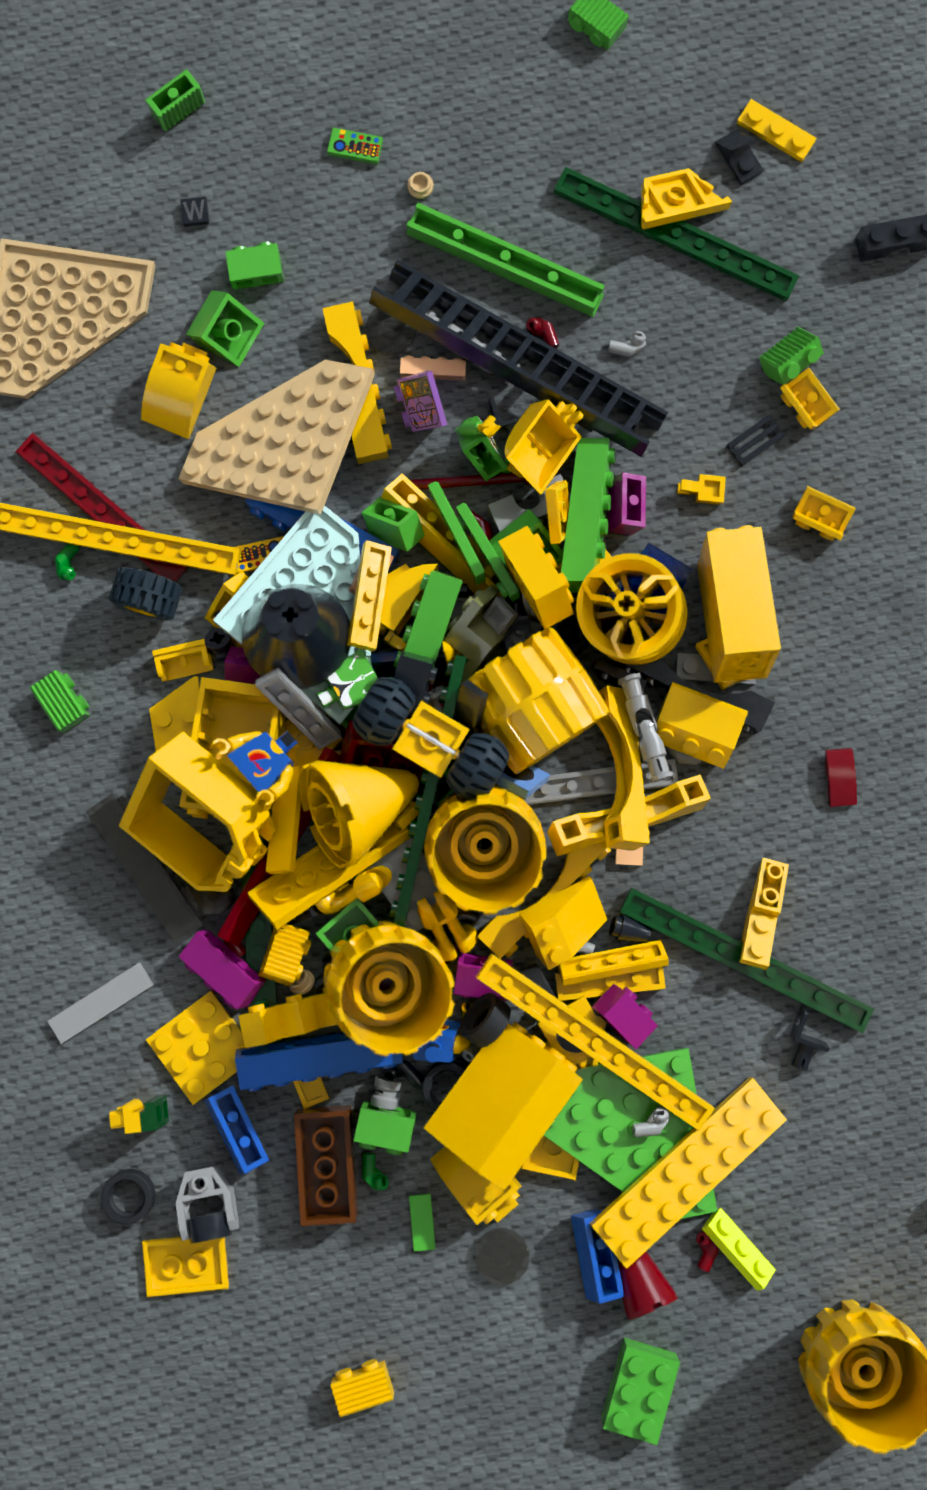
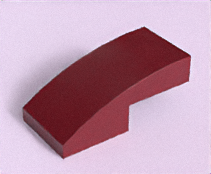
[825,748,857,807]

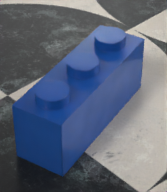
[204,1086,269,1174]
[571,1209,624,1304]

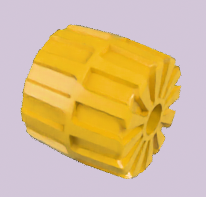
[468,628,609,774]
[424,784,546,915]
[323,921,454,1057]
[798,1299,927,1454]

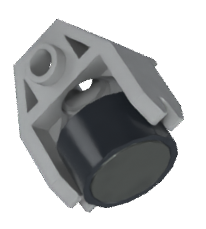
[176,1166,239,1243]

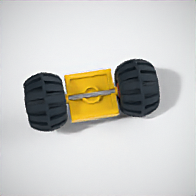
[352,677,509,800]

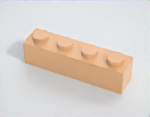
[400,356,466,381]

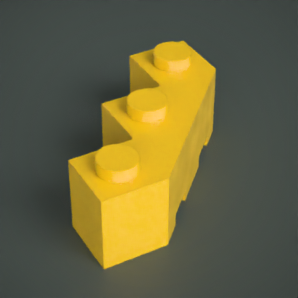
[238,987,337,1048]

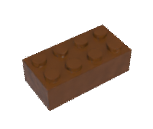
[294,1105,358,1226]

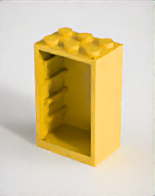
[697,525,781,683]
[179,677,286,821]
[424,1021,583,1190]

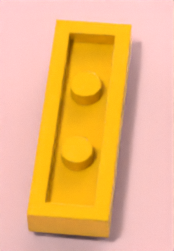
[737,99,817,162]

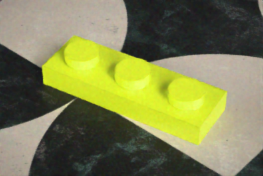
[702,1208,776,1291]

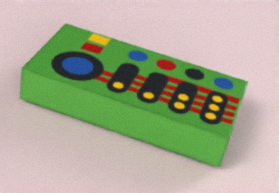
[327,127,383,165]

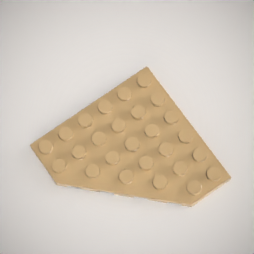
[0,238,156,399]
[178,360,375,515]

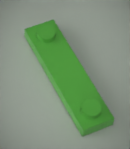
[456,502,520,603]

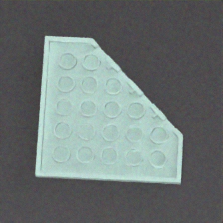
[213,505,372,725]

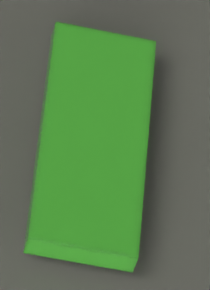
[409,1193,436,1251]

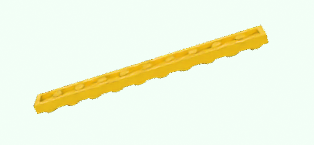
[0,503,241,576]
[476,953,715,1131]

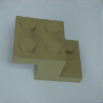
[444,585,510,684]

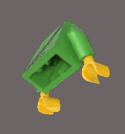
[455,415,523,481]

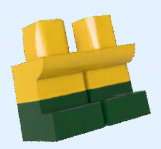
[109,1095,169,1134]

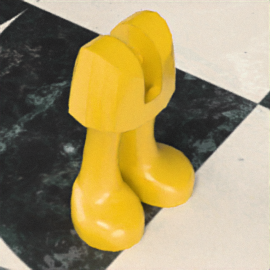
[315,866,392,914]
[417,890,478,961]

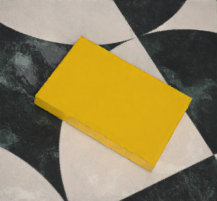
[142,1236,229,1297]

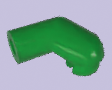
[55,544,80,581]
[362,1153,389,1191]

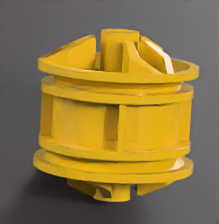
[576,553,688,665]

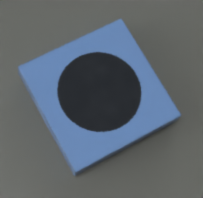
[496,764,550,799]

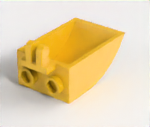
[141,342,217,439]
[504,399,584,495]
[379,564,439,651]
[430,1146,522,1225]

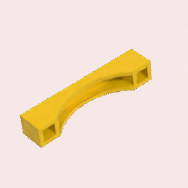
[322,301,392,464]
[596,686,650,851]
[547,775,711,856]
[477,841,611,959]

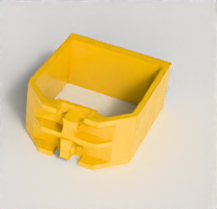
[119,732,276,892]

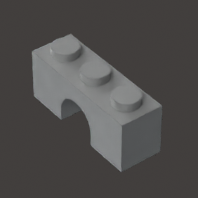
[488,474,571,533]

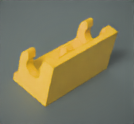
[152,639,214,682]

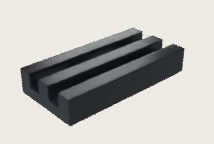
[726,414,785,467]

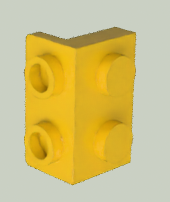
[780,368,840,430]
[793,486,855,541]

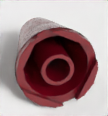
[617,1251,678,1320]

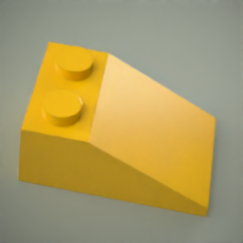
[519,876,607,970]

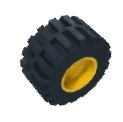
[108,567,183,621]

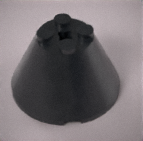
[242,584,351,689]

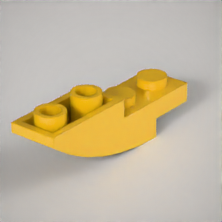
[740,858,789,970]

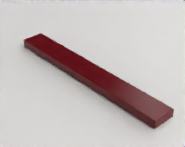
[15,432,189,582]
[217,747,340,947]

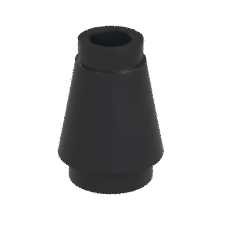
[609,914,651,943]

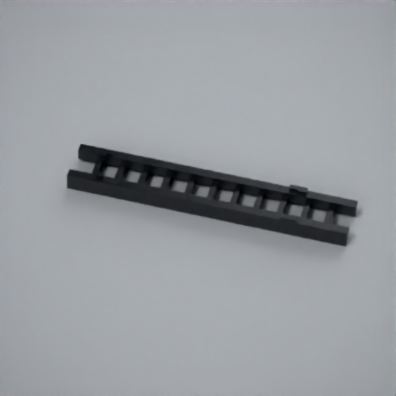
[369,260,668,457]

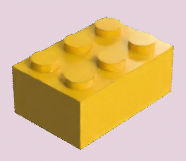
[498,526,574,630]

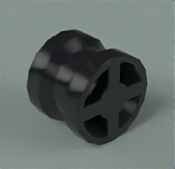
[205,627,235,661]

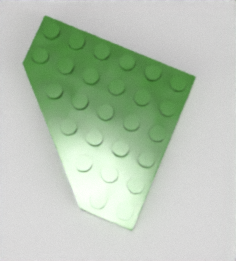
[544,1048,717,1219]

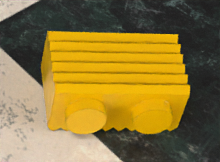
[258,924,311,986]
[331,1359,394,1417]

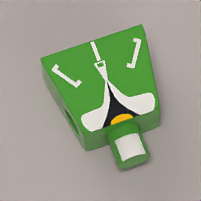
[316,649,378,711]

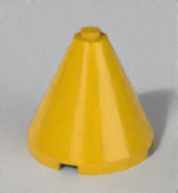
[298,761,419,868]

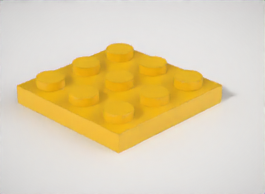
[146,990,245,1105]

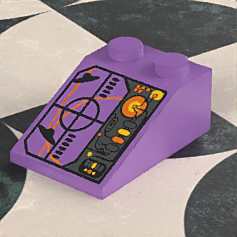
[394,371,447,432]

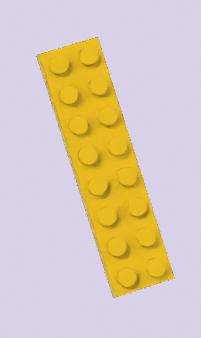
[589,1077,787,1269]

